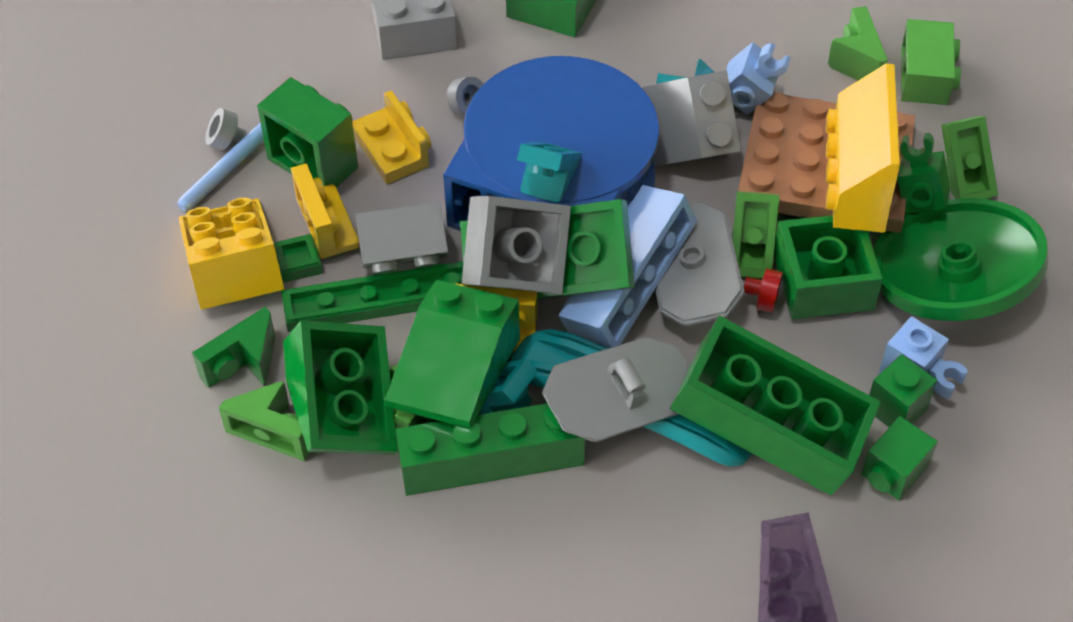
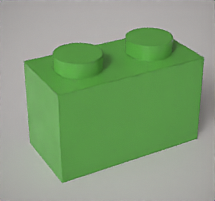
[901,19,961,105]

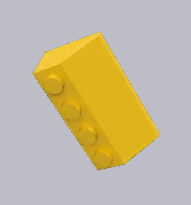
[826,63,900,233]

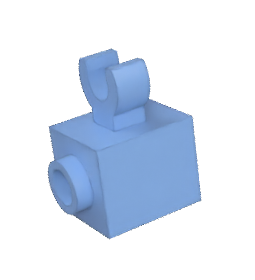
[725,42,791,115]
[879,316,968,399]

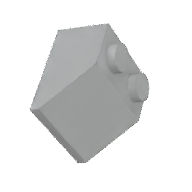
[371,0,457,60]
[641,70,741,166]
[462,196,571,294]
[355,202,448,274]

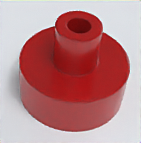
[743,268,783,314]

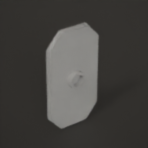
[655,202,745,326]
[542,336,690,442]

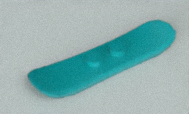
[511,329,752,467]

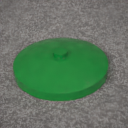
[874,198,1048,321]

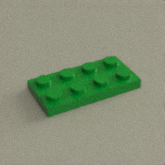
[460,199,635,300]

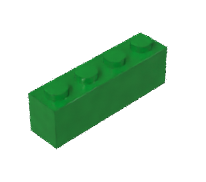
[395,403,585,496]

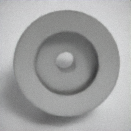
[447,77,483,116]
[205,108,247,151]

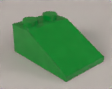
[385,280,520,429]
[283,320,398,455]

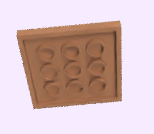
[738,92,915,233]

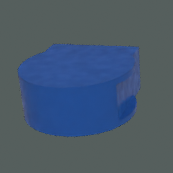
[443,56,659,231]

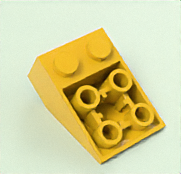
[178,197,285,310]

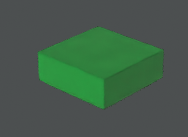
[273,234,323,283]

